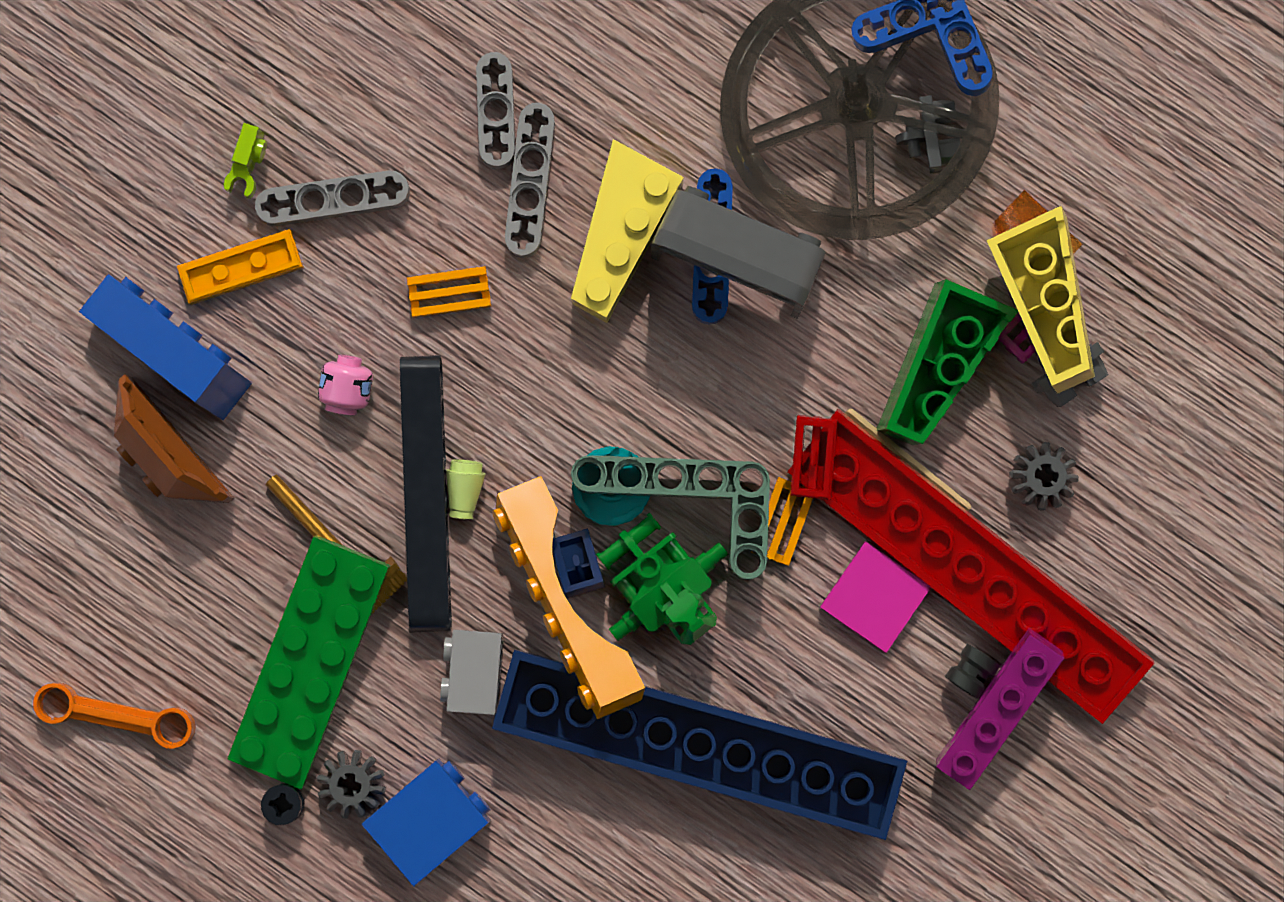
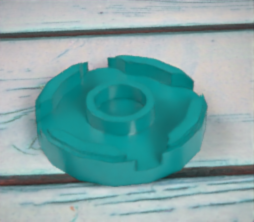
[572,446,650,526]

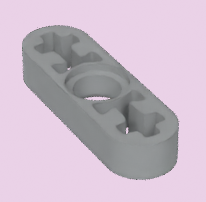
[476,52,515,169]

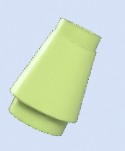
[446,459,486,519]

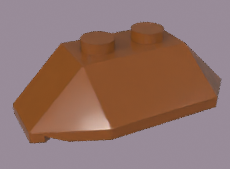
[114,374,234,503]

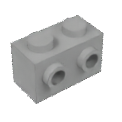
[440,630,504,715]

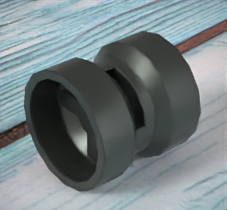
[945,644,1000,699]

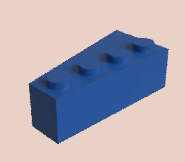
[79,274,252,420]

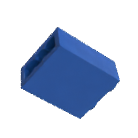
[362,759,491,887]

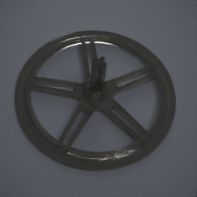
[720,0,1000,240]

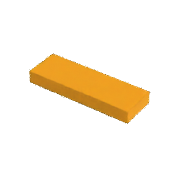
[177,229,304,305]

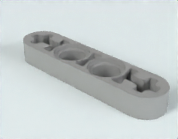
[505,103,555,258]
[255,170,410,226]

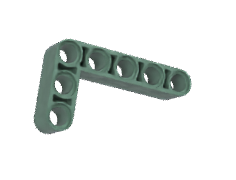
[571,455,770,580]

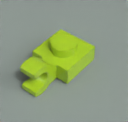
[224,123,267,199]

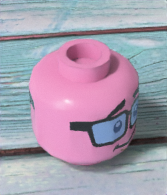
[317,355,373,415]

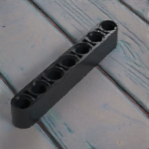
[400,355,452,633]

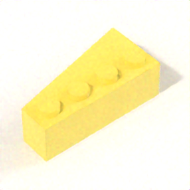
[571,139,684,323]
[987,206,1095,394]

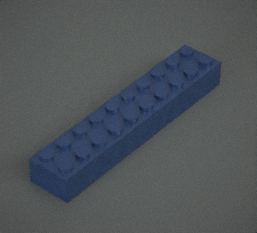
[492,649,908,840]

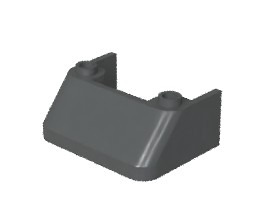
[651,186,826,319]

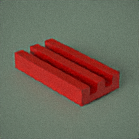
[790,414,838,500]

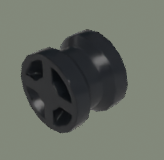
[261,783,305,825]

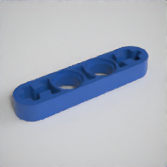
[692,168,733,325]

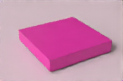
[819,541,931,653]

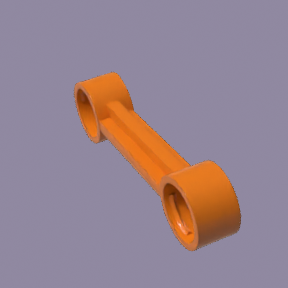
[33,683,196,749]

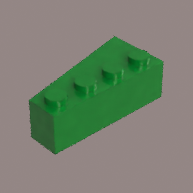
[877,279,1018,445]

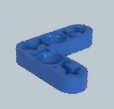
[851,0,993,96]

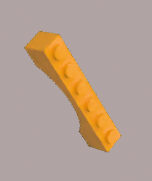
[492,476,645,719]

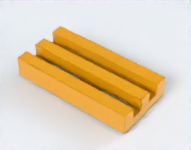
[407,266,492,318]
[751,477,813,566]

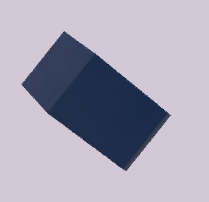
[552,528,606,599]

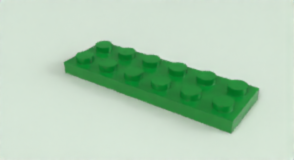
[227,535,391,790]

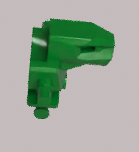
[596,512,729,645]

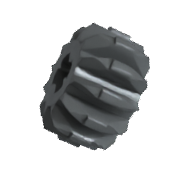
[1009,442,1079,511]
[317,749,386,819]

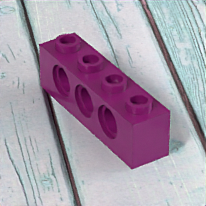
[936,628,1064,790]

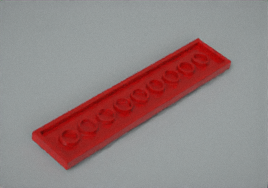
[787,409,1155,724]

